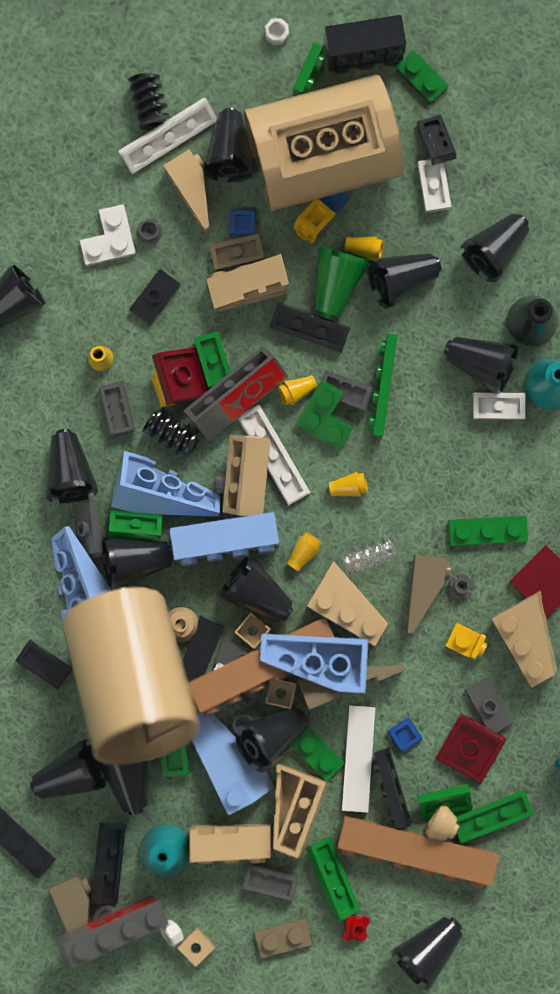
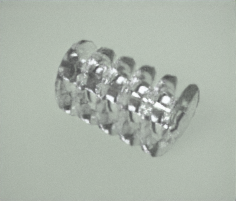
[342,535,399,580]

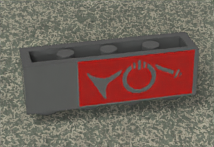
[184,346,289,442]
[55,896,169,968]

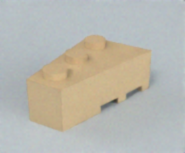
[206,254,289,313]
[307,561,388,647]
[492,591,557,688]
[273,764,330,858]
[190,824,271,864]

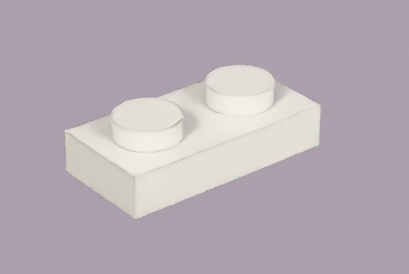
[417,159,451,213]
[473,393,525,420]

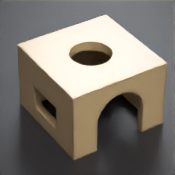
[234,613,271,649]
[265,678,296,709]
[177,927,215,967]

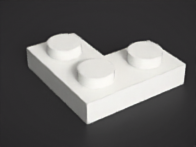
[80,204,136,266]

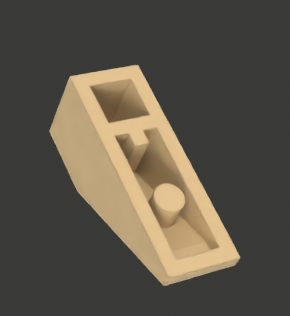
[163,149,210,234]

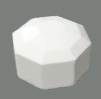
[265,18,289,45]
[160,919,183,947]

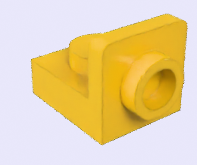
[293,199,336,244]
[445,623,487,660]

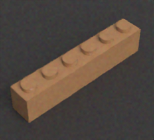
[188,617,335,717]
[337,815,499,889]

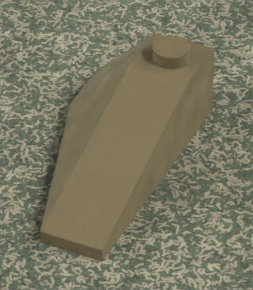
[297,665,406,710]

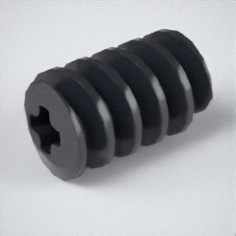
[128,73,170,130]
[142,407,199,460]

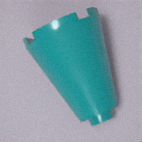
[524,358,560,409]
[140,824,190,877]

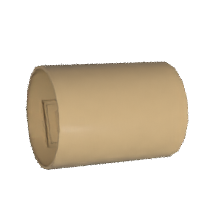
[244,74,404,212]
[62,588,199,764]

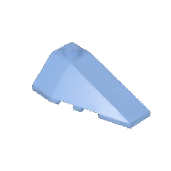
[111,451,221,517]
[51,526,112,620]
[260,634,368,693]
[192,712,275,815]

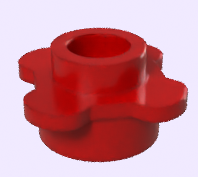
[343,915,370,941]

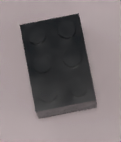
[324,15,406,74]

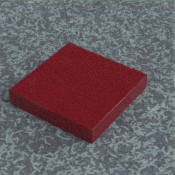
[152,347,209,405]
[509,545,560,618]
[435,713,507,784]

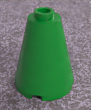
[315,246,369,320]

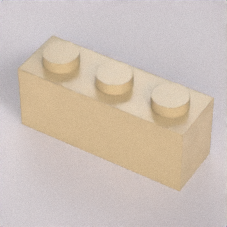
[222,435,270,516]

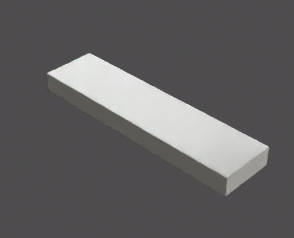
[118,98,217,174]
[238,404,310,506]
[342,705,375,812]

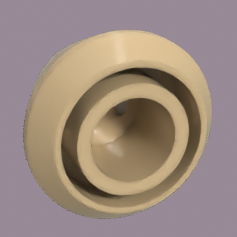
[169,607,198,642]
[425,806,459,841]

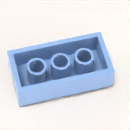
[170,512,279,566]

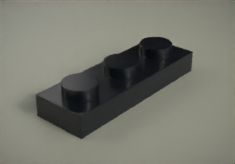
[269,302,351,353]
[373,747,412,829]
[0,807,56,879]
[91,823,126,904]

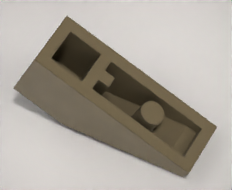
[406,555,451,634]
[49,874,92,933]

